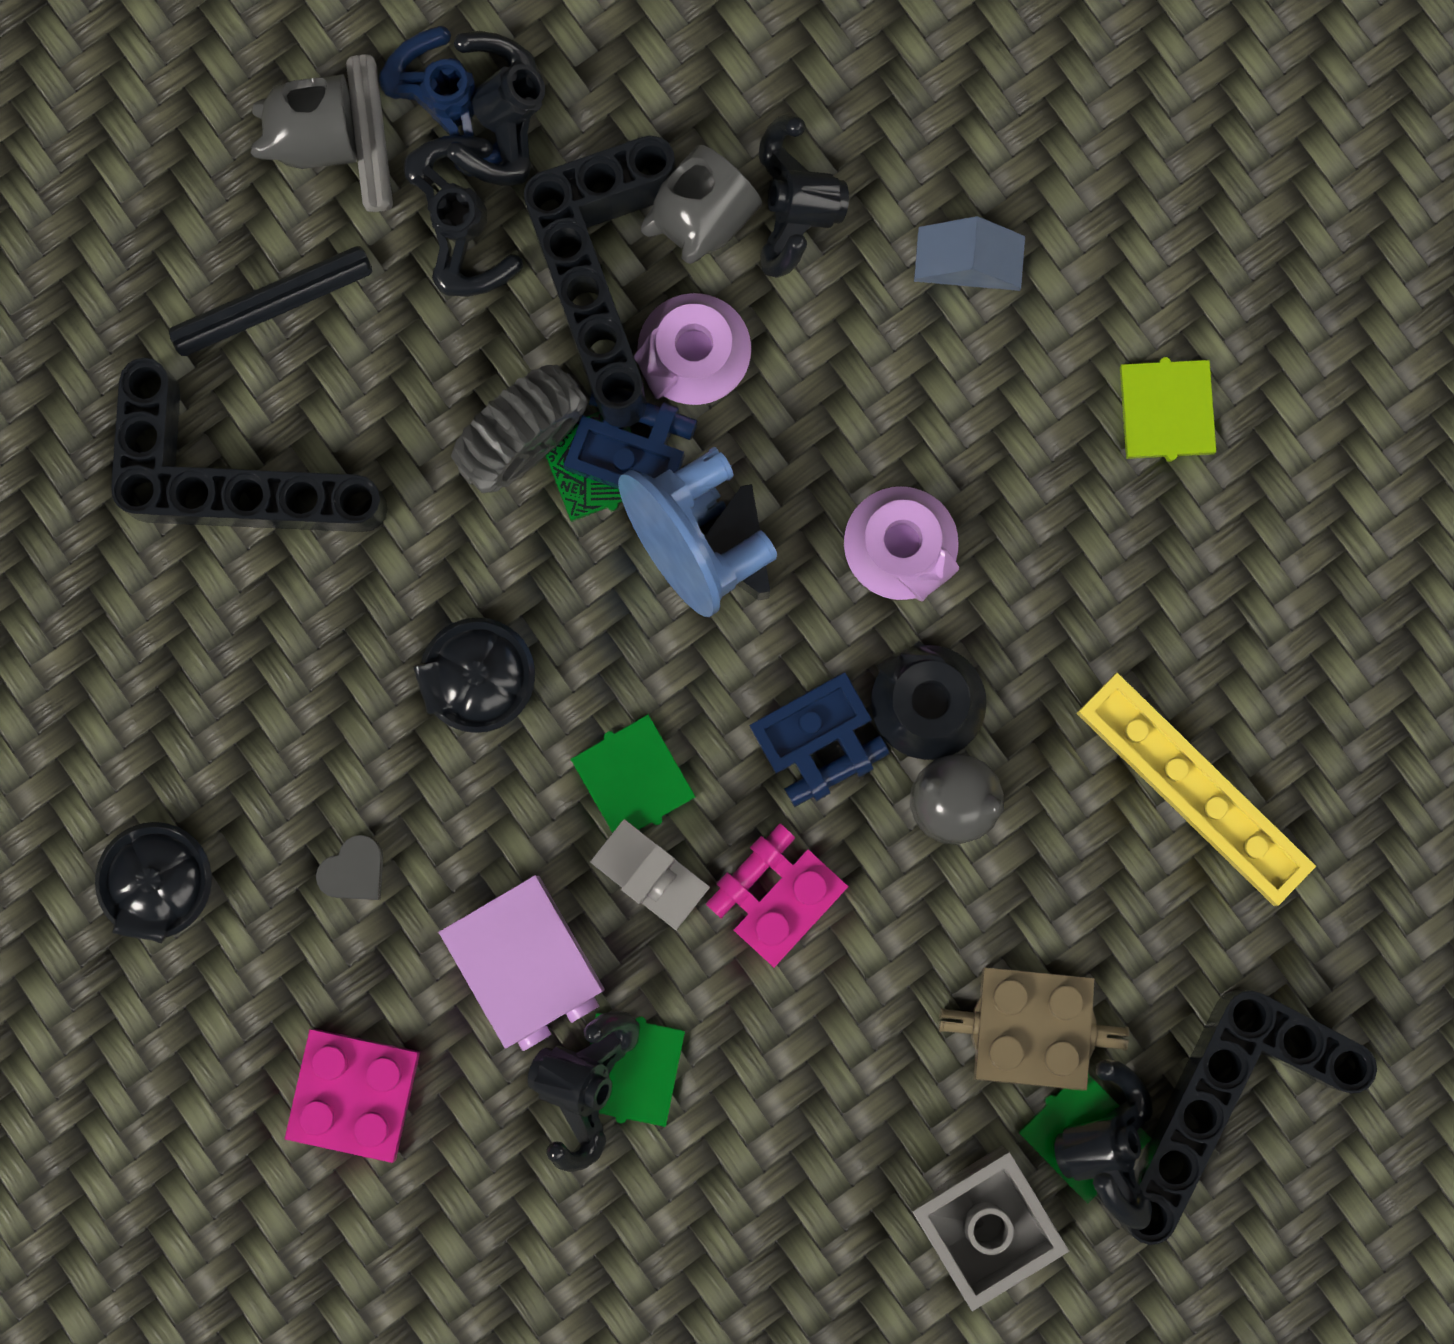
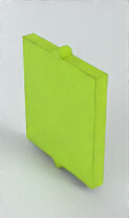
[1120,357,1216,462]

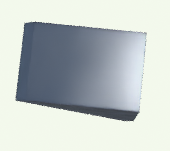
[914,216,1025,291]

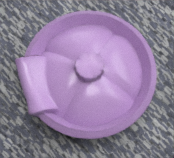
[634,293,751,405]
[844,487,959,601]

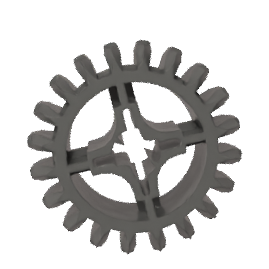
[451,365,588,493]

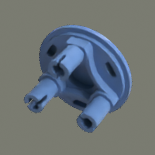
[618,447,777,617]

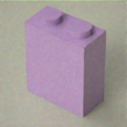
[438,875,605,1051]

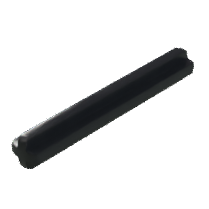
[169,246,372,356]

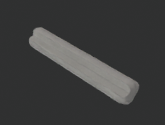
[346,54,393,212]

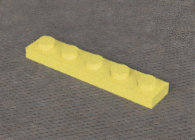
[1076,673,1316,906]

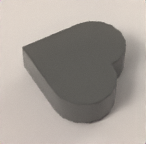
[316,835,383,900]

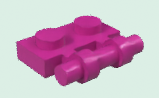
[706,823,849,968]

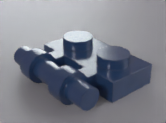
[563,388,698,489]
[749,672,890,808]

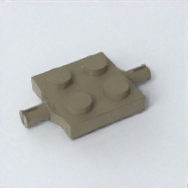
[939,967,1129,1091]

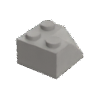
[912,1146,1070,1311]

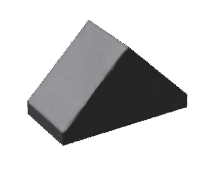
[705,484,770,600]

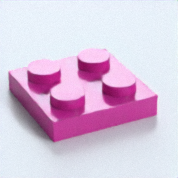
[285,1028,420,1163]

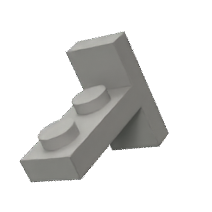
[590,819,710,930]

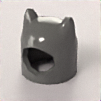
[251,74,357,169]
[641,145,762,264]
[909,754,1004,845]

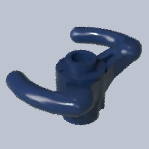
[378,26,503,177]

